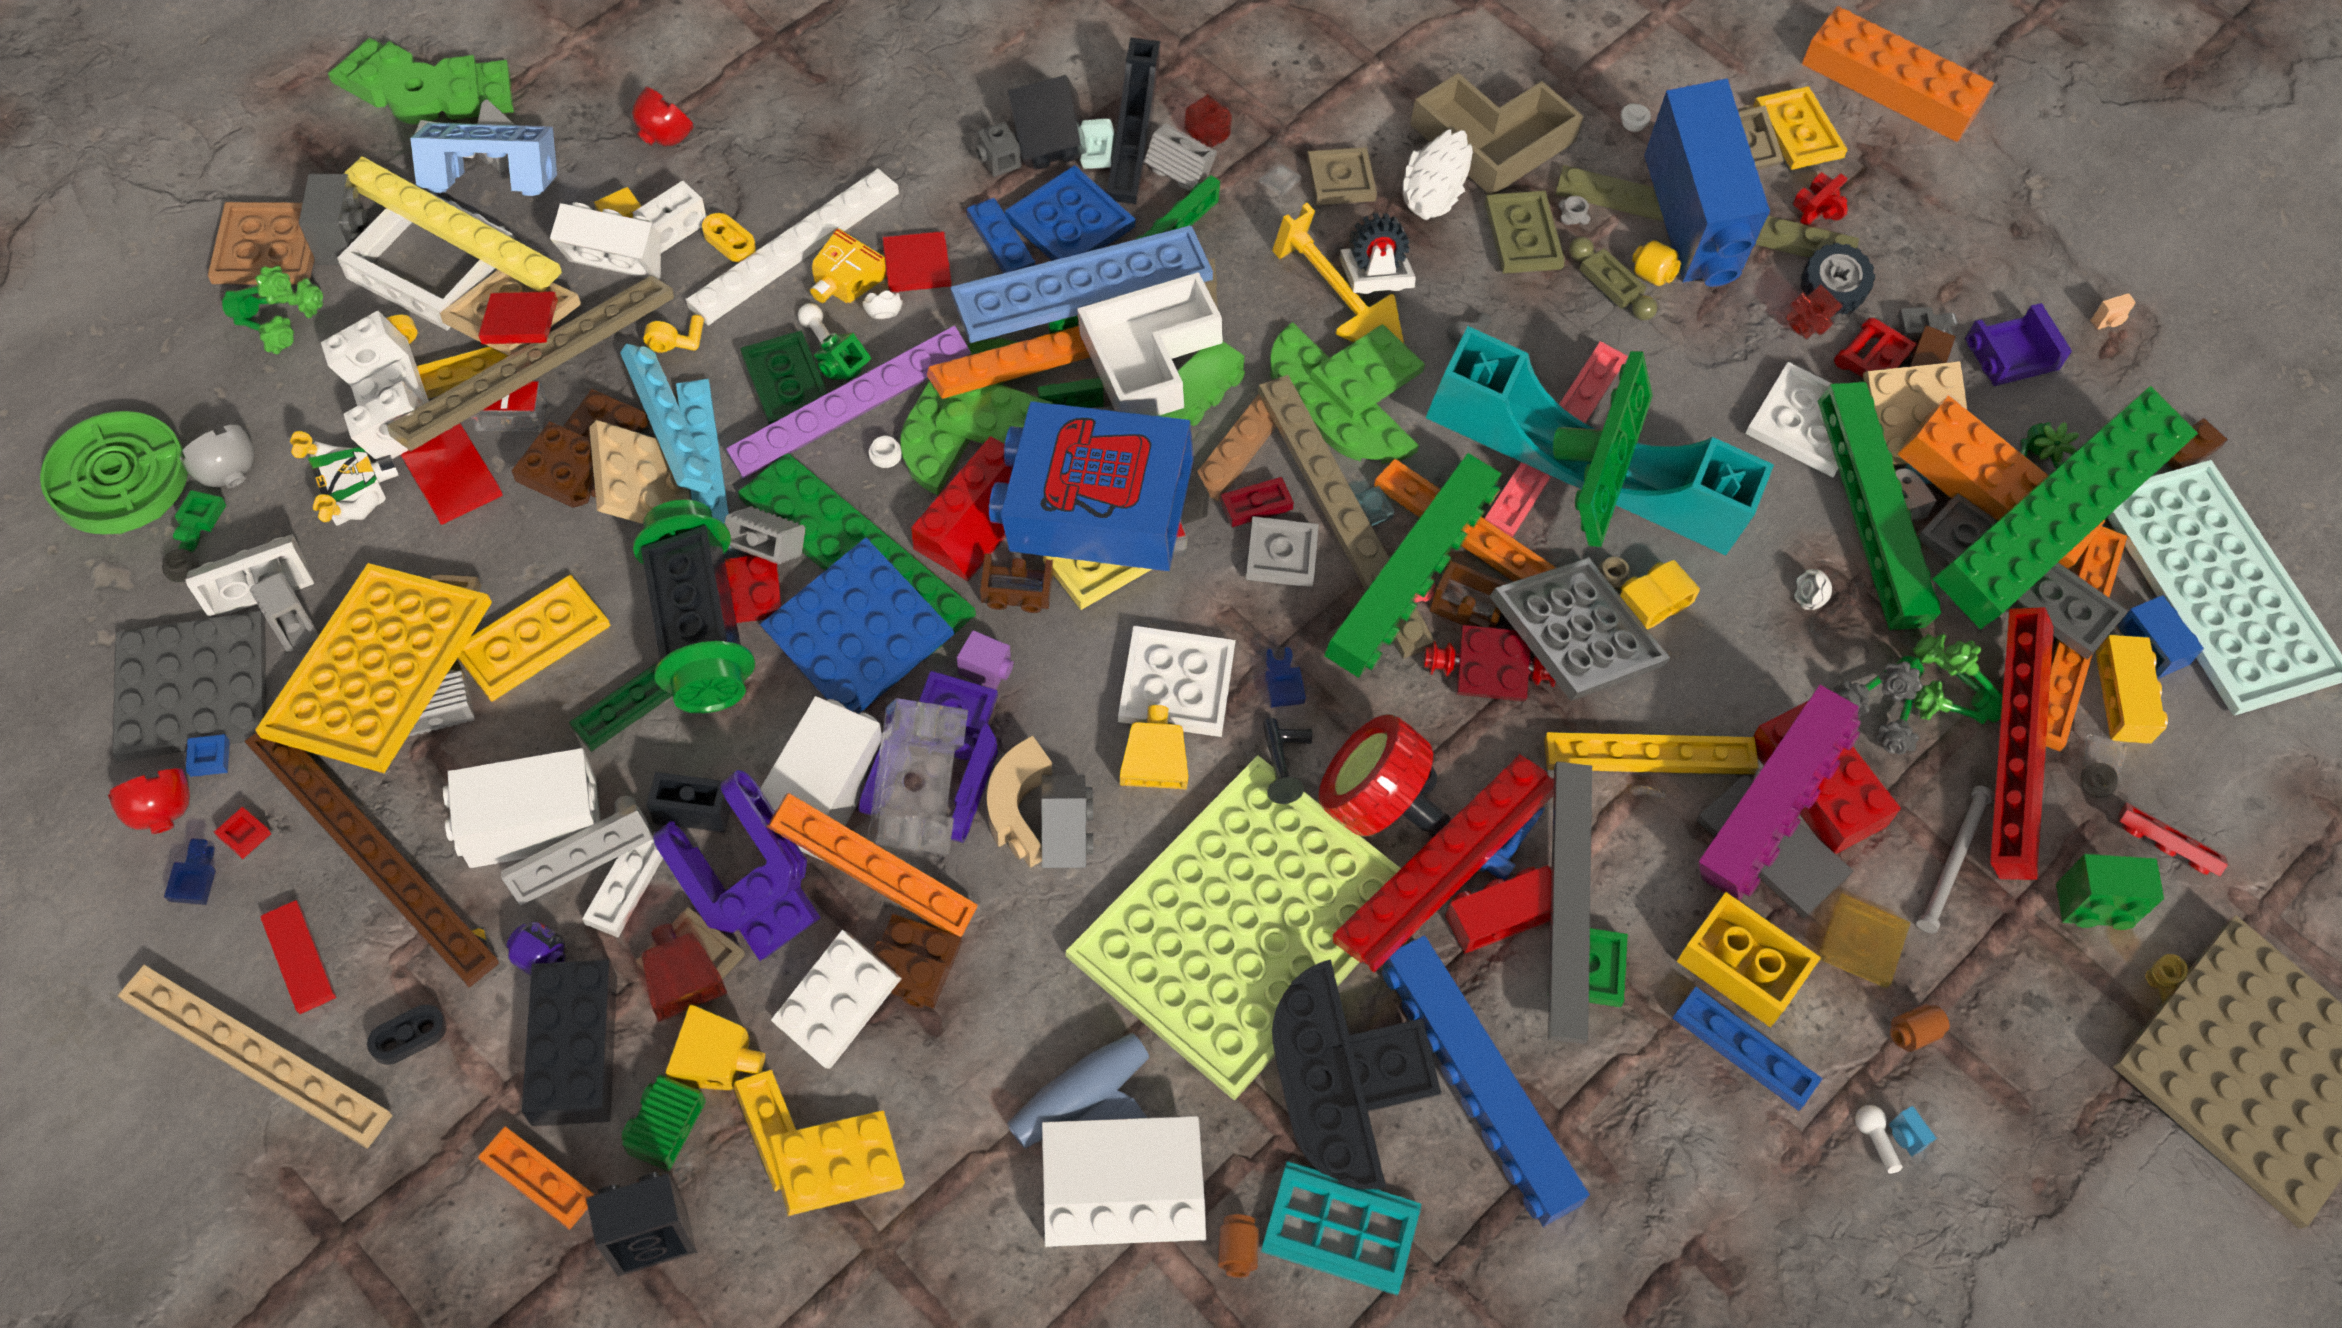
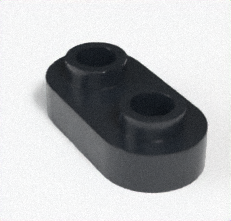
[367,1005,447,1065]

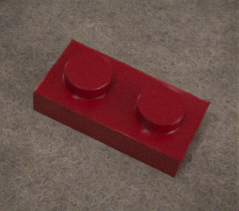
[1220,477,1294,528]

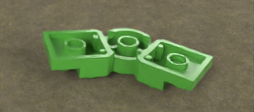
[328,38,514,124]

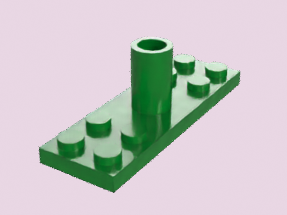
[1553,351,1653,547]

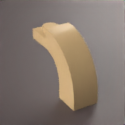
[987,736,1052,868]

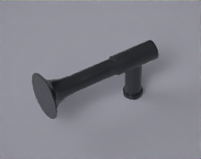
[1263,718,1312,804]

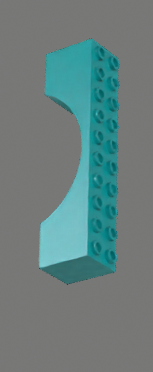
[1425,326,1774,556]

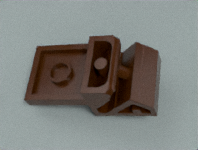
[511,389,650,508]

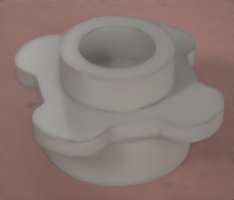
[1558,196,1591,225]

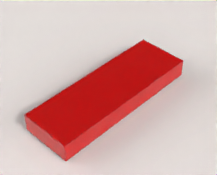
[260,900,337,1015]

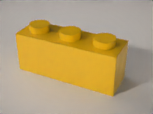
[2095,635,2168,743]

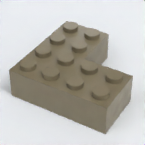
[1410,73,1584,195]

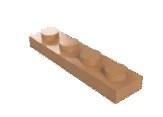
[1191,394,1277,501]

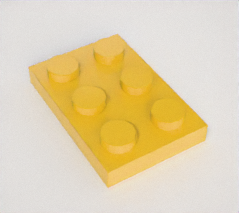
[1753,86,1847,170]
[768,1110,905,1216]

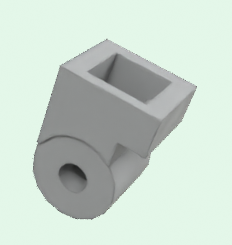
[1895,469,1936,522]

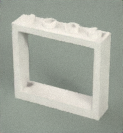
[337,188,515,331]

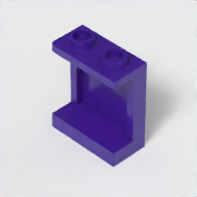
[1965,303,2072,386]

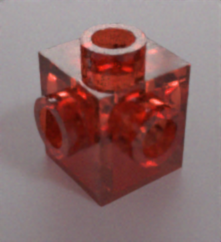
[1184,94,1232,148]
[1785,284,1843,339]

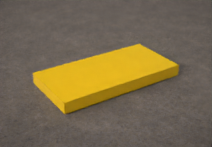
[457,574,611,702]

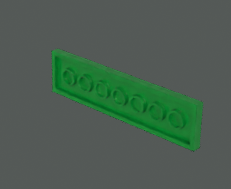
[738,453,976,658]

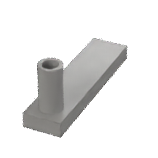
[501,796,654,906]

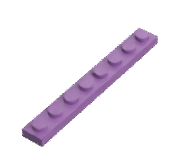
[726,326,971,479]

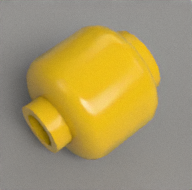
[1632,240,1681,286]

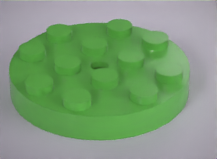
[40,411,188,535]

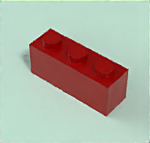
[1445,865,1552,954]

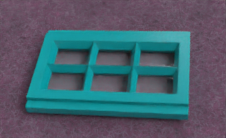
[1261,1161,1422,1296]

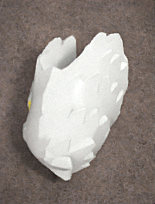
[1402,129,1473,220]

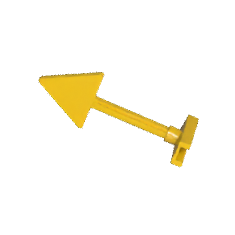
[1272,202,1404,344]

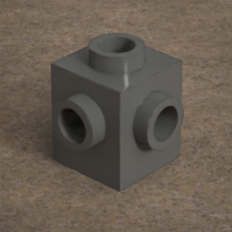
[975,122,1021,177]

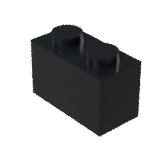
[646,772,731,833]

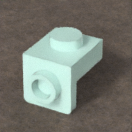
[1080,119,1116,169]

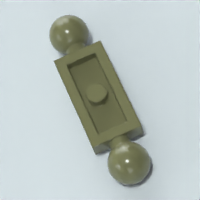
[1569,237,1658,321]

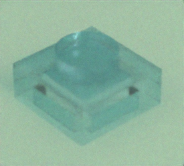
[1355,486,1395,526]

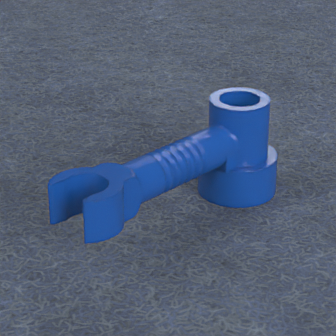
[1479,806,1546,881]

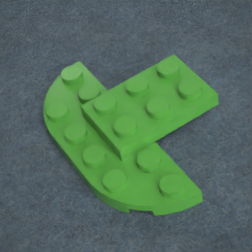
[1270,322,1425,464]
[901,338,1052,495]

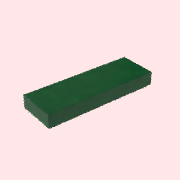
[569,662,673,752]

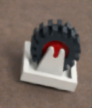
[1340,213,1415,294]

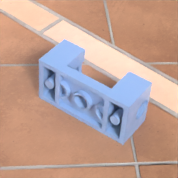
[411,123,557,196]

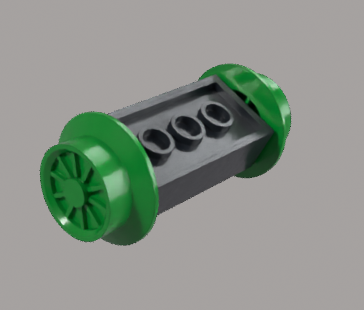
[633,500,755,713]

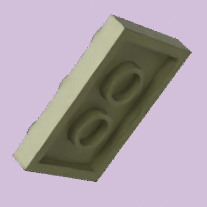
[1484,191,1565,274]

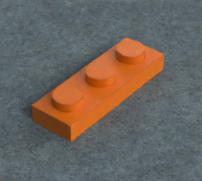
[478,1126,594,1230]

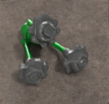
[1833,656,1924,755]

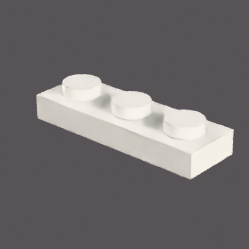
[582,832,663,938]

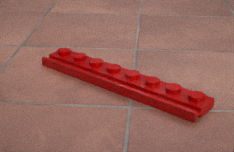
[1333,754,1554,973]

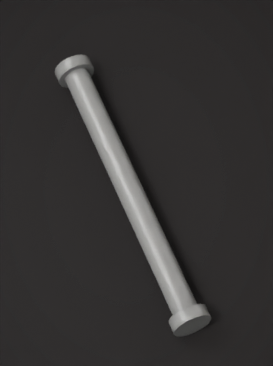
[1916,786,1994,934]

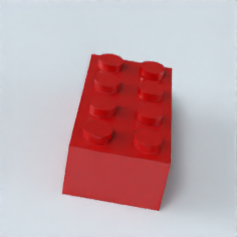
[1753,700,1901,854]

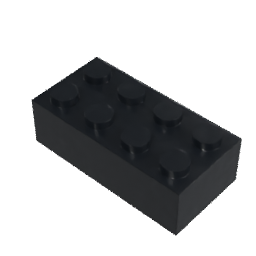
[522,960,617,1127]

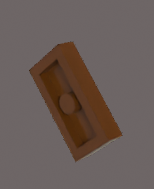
[2166,418,2228,470]

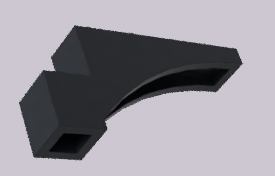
[1106,37,1160,204]

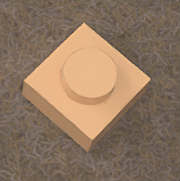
[2090,293,2136,330]

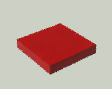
[882,231,952,292]
[478,291,558,344]

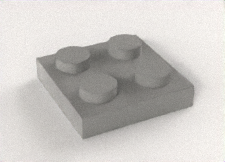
[1246,517,1319,587]

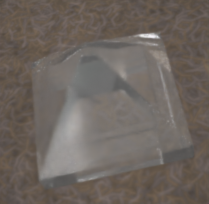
[1259,161,1301,196]

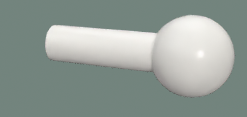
[798,303,830,342]
[1855,1105,1902,1174]

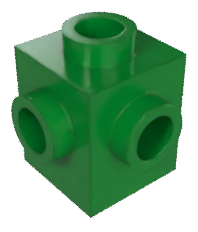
[813,333,872,381]

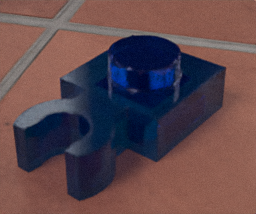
[1265,647,1306,708]

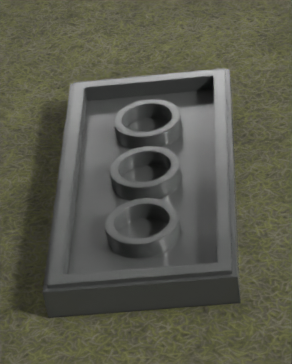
[1696,774,1854,919]

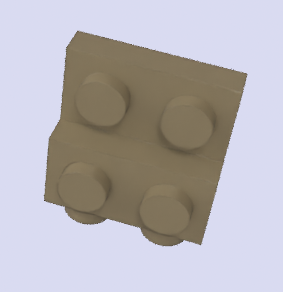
[1738,105,1784,170]

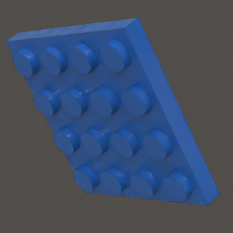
[760,538,955,714]

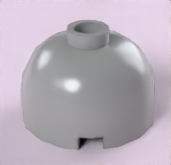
[180,425,254,488]

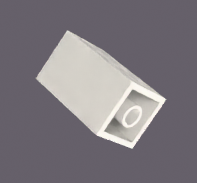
[760,696,883,862]
[443,748,601,868]

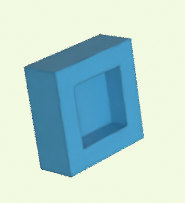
[1888,1106,1937,1157]

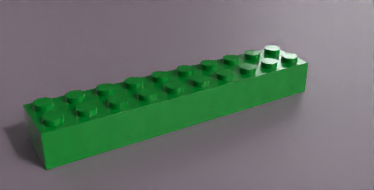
[1932,386,2198,629]

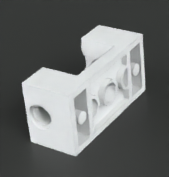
[321,311,429,461]

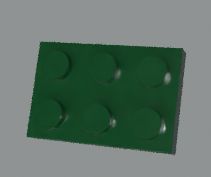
[740,330,828,425]

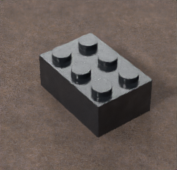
[586,1172,697,1277]

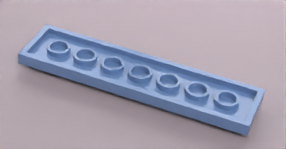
[951,225,1213,343]

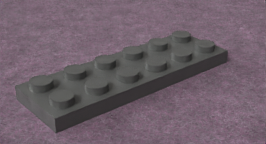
[1918,493,2128,660]

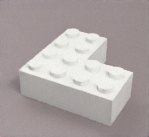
[1077,272,1222,416]

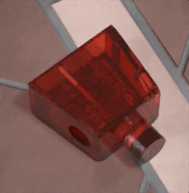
[642,924,727,1022]

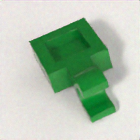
[173,490,226,552]

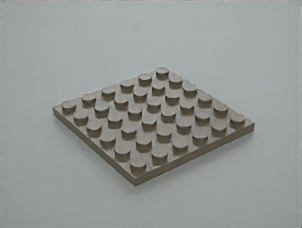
[2113,915,2342,1229]

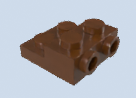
[872,914,962,1008]

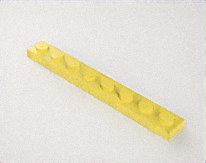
[343,157,562,292]

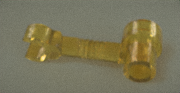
[2146,954,2188,1003]

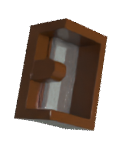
[980,554,1054,613]
[1429,561,1507,628]

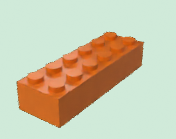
[1802,6,1994,143]
[1897,395,2105,569]

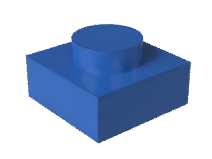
[186,734,230,777]

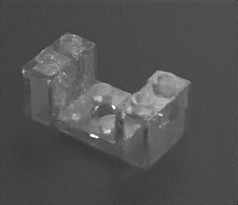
[868,698,968,860]

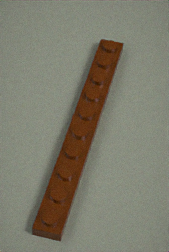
[244,732,499,988]

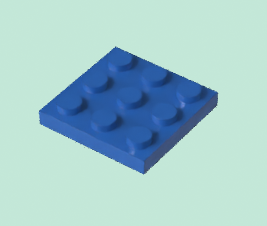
[1005,165,1135,261]

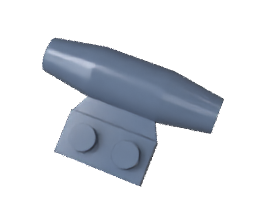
[1007,1033,1150,1149]

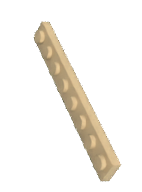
[118,965,392,1149]

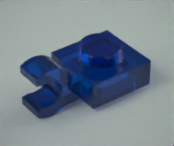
[164,838,216,905]

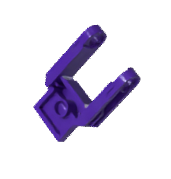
[859,671,998,843]
[653,770,821,961]

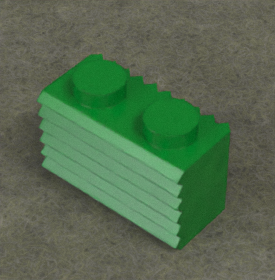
[621,1075,706,1172]

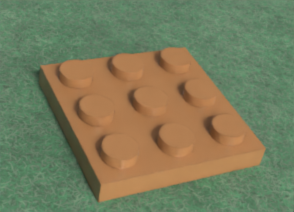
[208,202,314,285]

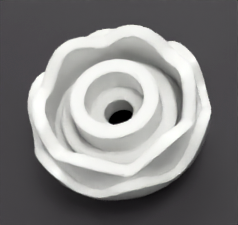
[863,291,903,319]
[1794,569,1832,610]

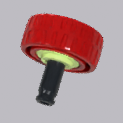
[1318,714,1451,838]

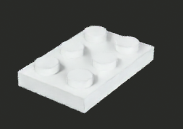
[771,930,902,1069]

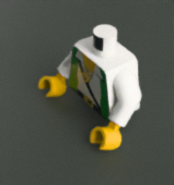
[290,431,399,526]

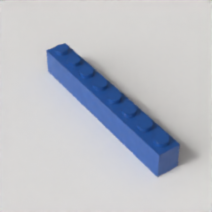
[1382,935,1590,1227]

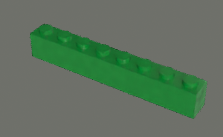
[1817,382,1941,631]
[1324,453,1502,678]

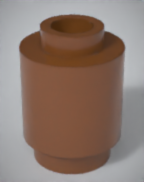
[1890,1004,1950,1052]
[1218,1214,1259,1278]

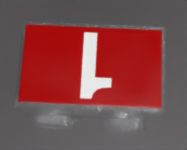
[471,380,547,432]

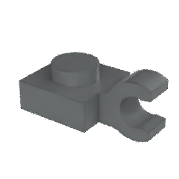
[1898,307,1958,340]

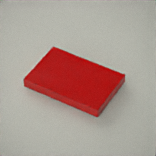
[400,423,503,525]

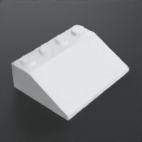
[1042,1116,1206,1246]

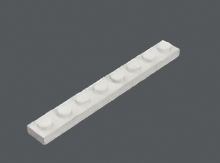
[686,168,899,325]

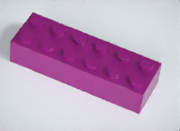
[1699,685,1861,901]

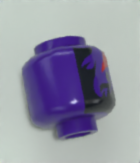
[507,922,566,976]

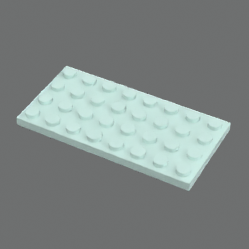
[2107,460,2342,716]

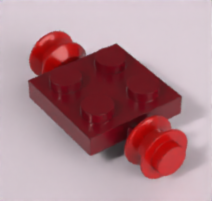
[1423,625,1556,702]

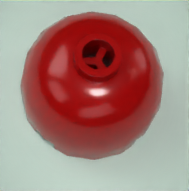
[632,86,694,147]
[108,768,190,834]

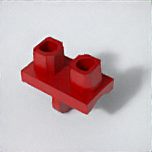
[1792,172,1848,226]

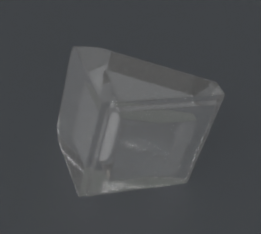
[2083,734,2129,778]

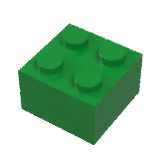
[2056,854,2164,930]

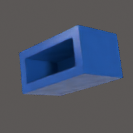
[2117,595,2204,679]

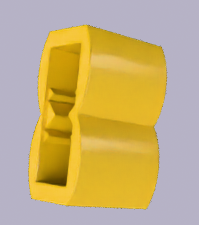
[1620,560,1700,630]

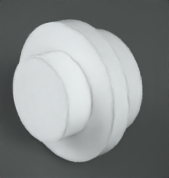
[1621,104,1651,132]
[869,436,902,468]

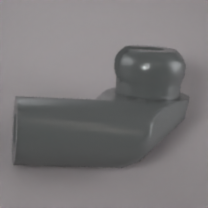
[1447,312,1492,342]

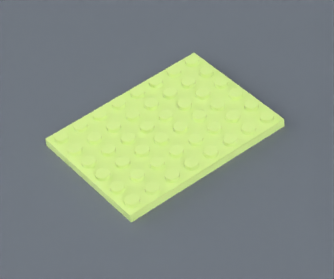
[1066,755,1401,1101]

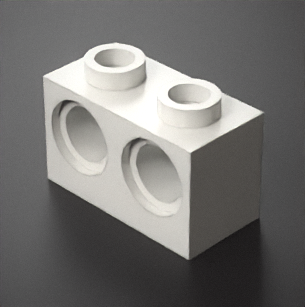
[632,180,706,253]

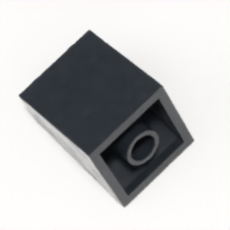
[1008,75,1087,170]

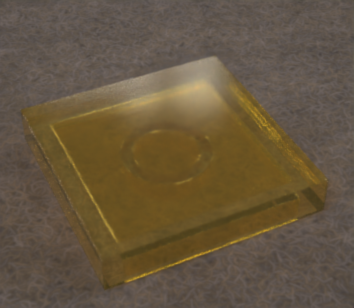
[1818,893,1911,988]

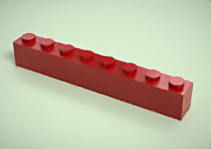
[1990,607,2054,880]

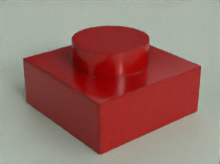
[213,807,271,860]

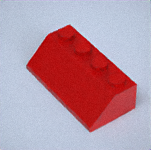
[911,436,1013,582]

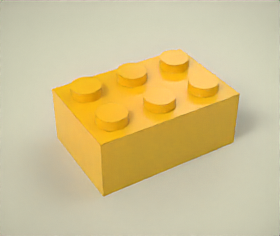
[1676,892,1821,1028]

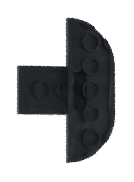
[1272,959,1442,1190]

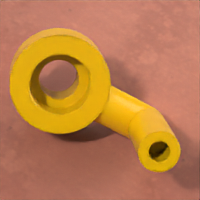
[643,315,704,353]

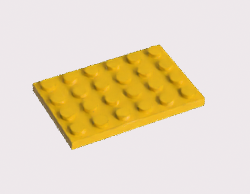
[255,563,492,773]

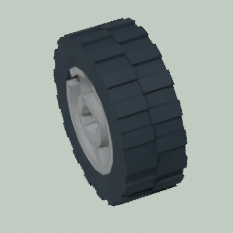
[1801,243,1875,315]

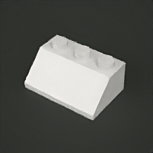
[550,202,661,279]
[185,534,314,618]

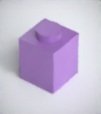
[957,630,1014,690]

